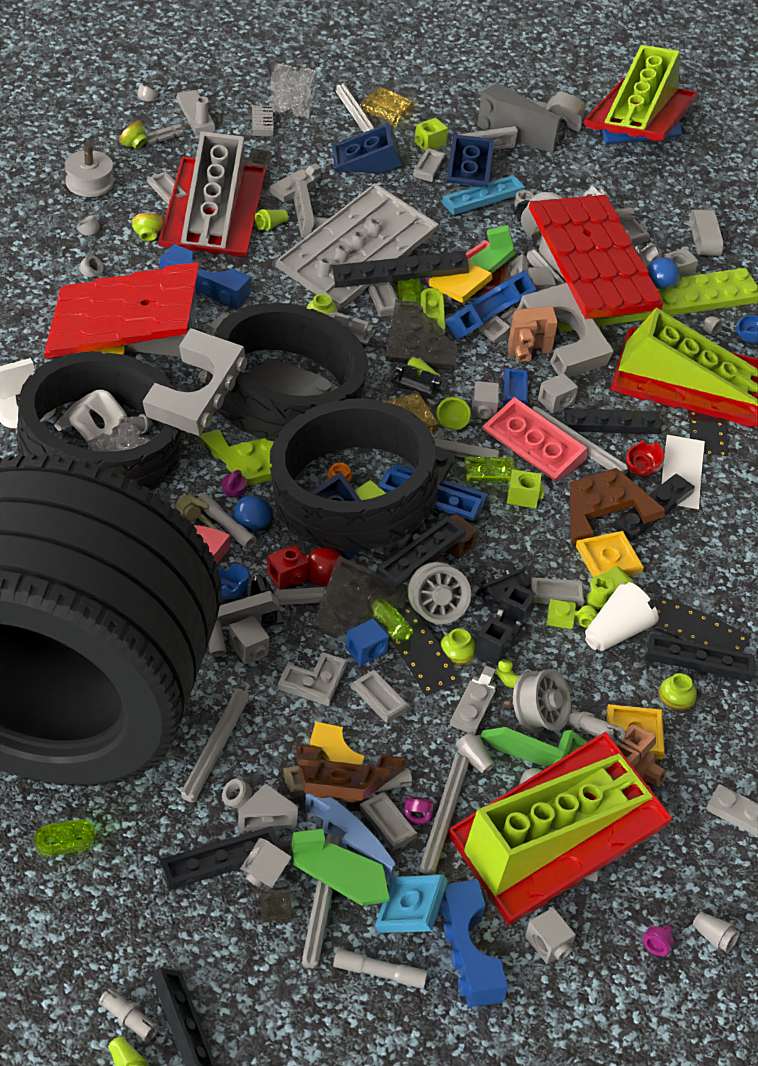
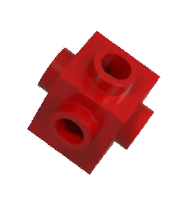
[267,545,309,590]

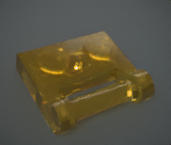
[360,87,413,126]

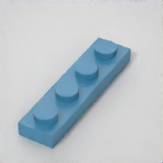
[442,175,525,215]

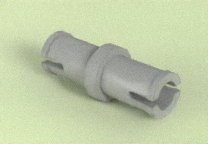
[99,988,159,1043]

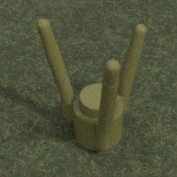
[176,493,220,531]

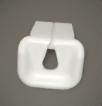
[0,358,56,428]
[54,390,127,451]

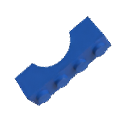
[160,244,251,309]
[444,270,537,339]
[438,879,508,1007]

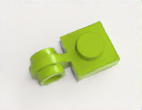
[546,599,598,629]

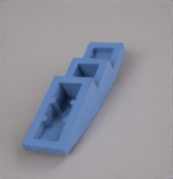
[305,794,396,883]

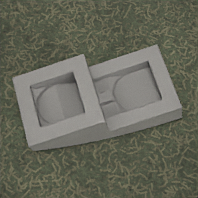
[479,306,517,343]

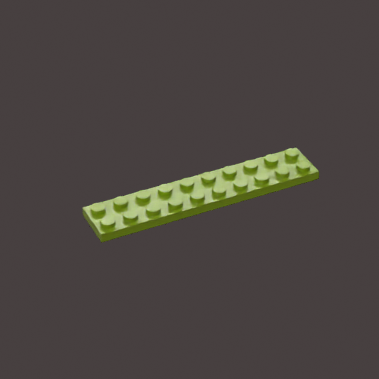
[557,268,758,332]

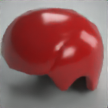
[626,441,665,477]
[307,547,346,586]

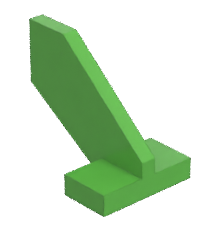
[467,225,518,273]
[480,727,588,767]
[289,829,389,906]

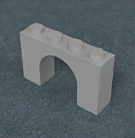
[517,283,614,378]
[143,328,247,436]

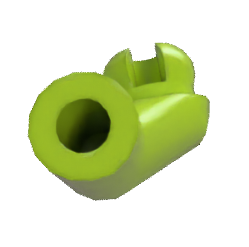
[496,659,520,688]

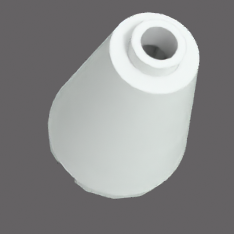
[585,582,659,651]

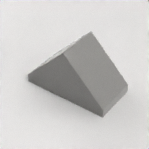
[238,784,298,831]

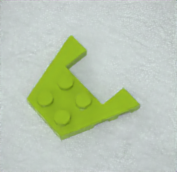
[199,429,274,486]

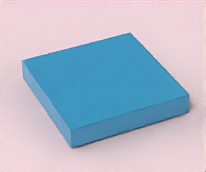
[375,874,448,933]

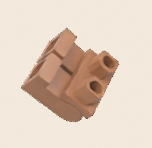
[508,306,558,362]
[617,724,666,790]

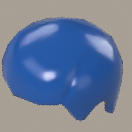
[647,257,681,291]
[736,315,758,344]
[232,495,273,532]
[217,564,250,600]

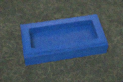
[503,368,528,406]

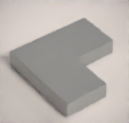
[277,652,348,706]

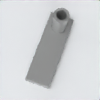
[177,90,215,135]
[293,180,329,238]
[208,591,280,657]

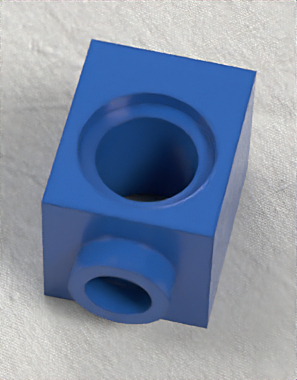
[345,618,389,666]

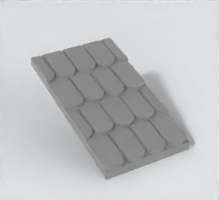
[275,183,439,310]

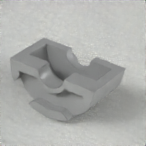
[546,91,585,132]

